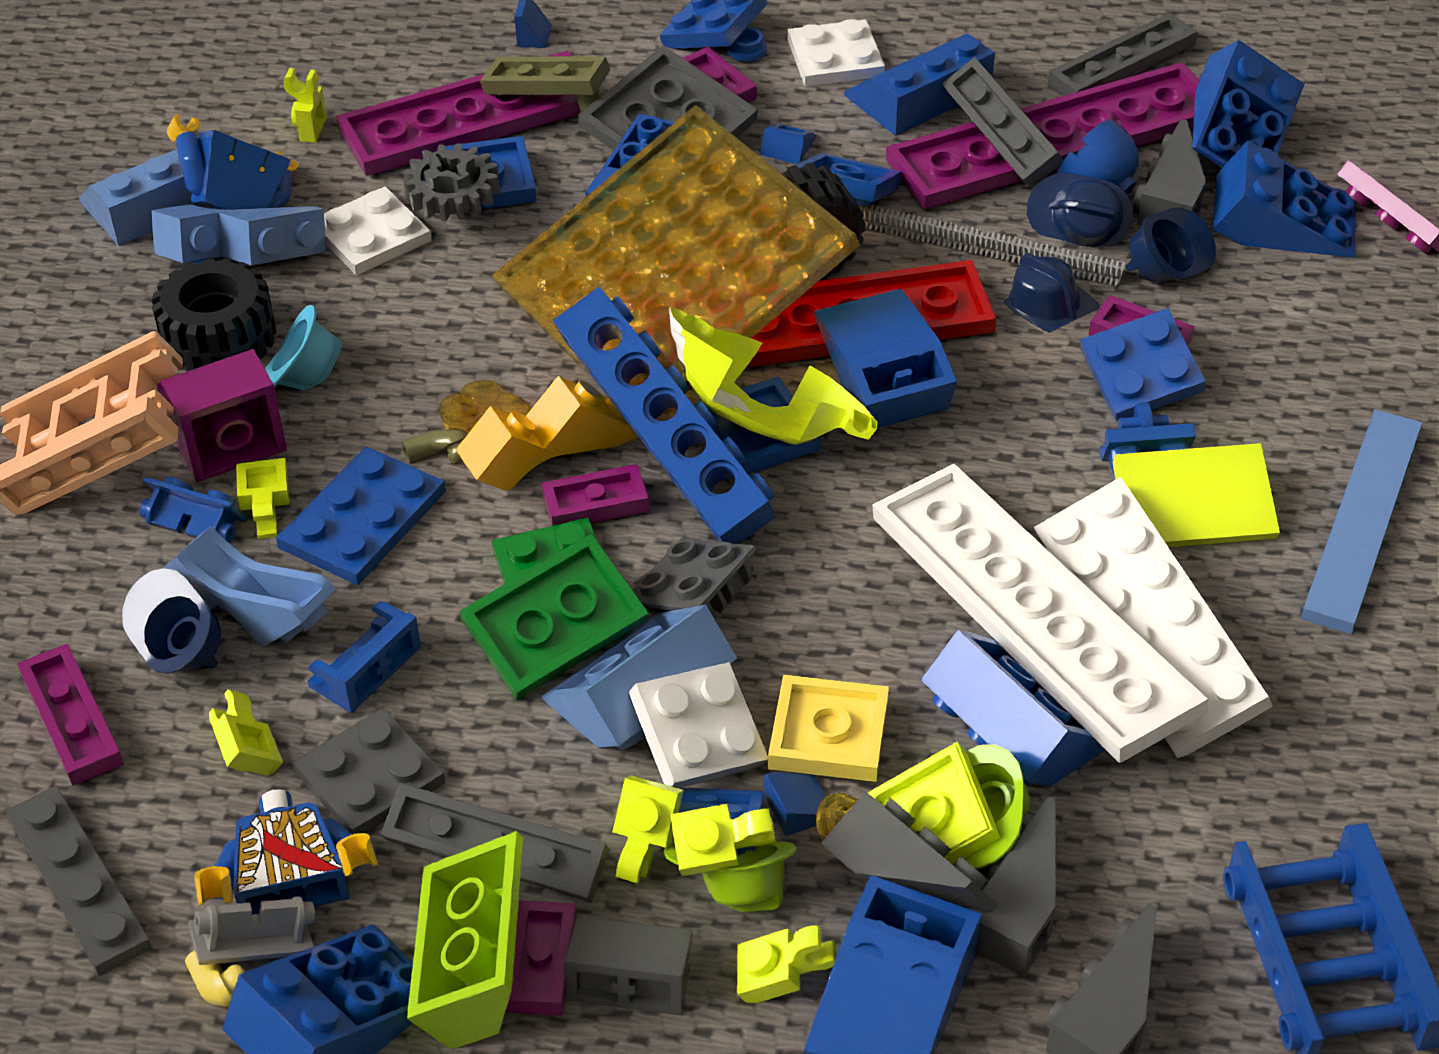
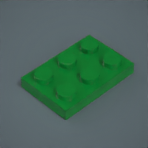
[460,533,649,700]

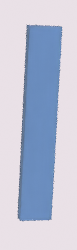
[1301,409,1422,634]

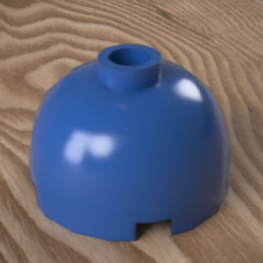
[1056,119,1139,195]

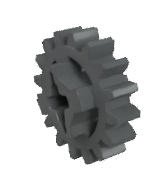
[403,143,500,221]

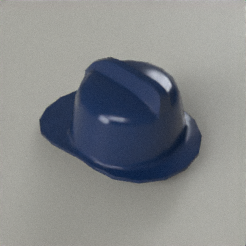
[1027,173,1133,247]
[1125,207,1216,284]
[1004,253,1100,333]
[122,568,222,674]

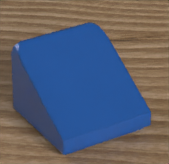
[514,0,552,48]
[760,124,817,164]
[764,772,837,837]

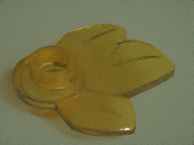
[439,380,532,434]

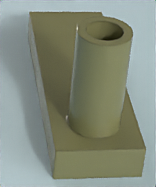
[480,56,611,112]

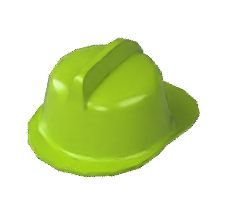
[964,745,1031,869]
[664,842,797,912]

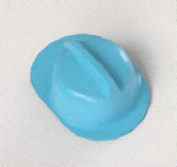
[265,305,342,390]

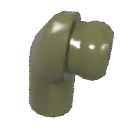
[401,429,468,463]

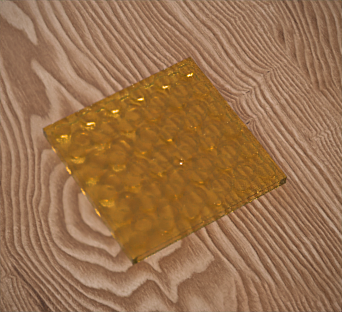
[492,105,860,418]

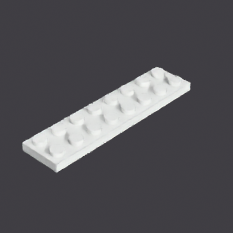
[872,464,1208,763]

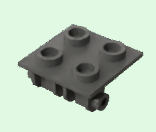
[632,538,757,619]

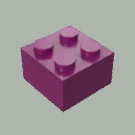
[161,349,287,483]

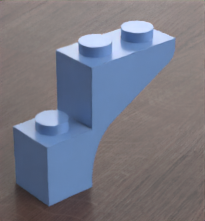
[151,204,326,265]
[163,526,336,647]

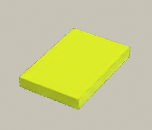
[1112,443,1280,547]

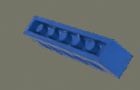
[553,286,775,544]

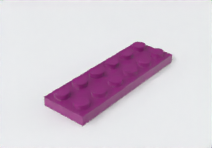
[336,50,581,176]

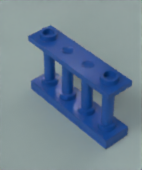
[1223,823,1439,1054]

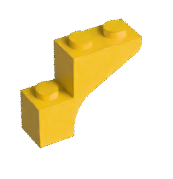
[456,376,638,491]

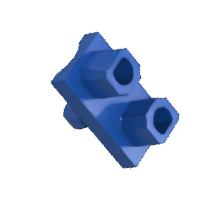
[1099,402,1196,480]

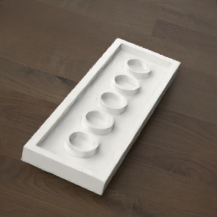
[1034,477,1273,758]

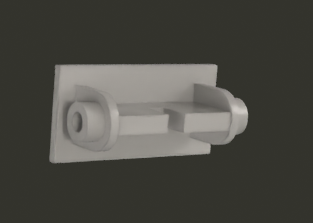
[188,896,315,965]

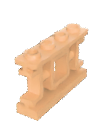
[0,331,183,515]

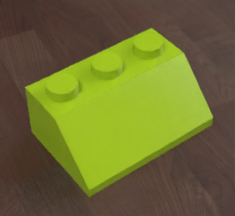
[407,831,523,1048]

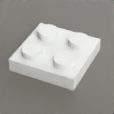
[788,19,885,87]
[324,187,432,276]
[628,662,768,788]

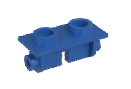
[139,477,248,543]

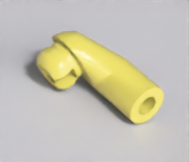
[185,950,245,1007]

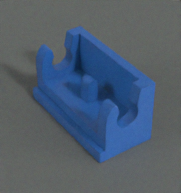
[307,601,421,713]

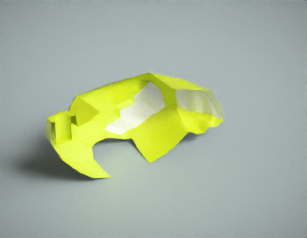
[669,307,877,445]

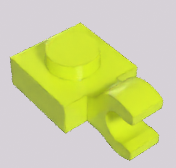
[283,68,327,143]
[236,458,290,539]
[209,689,283,776]
[612,775,684,883]
[670,804,776,876]
[737,926,836,1003]

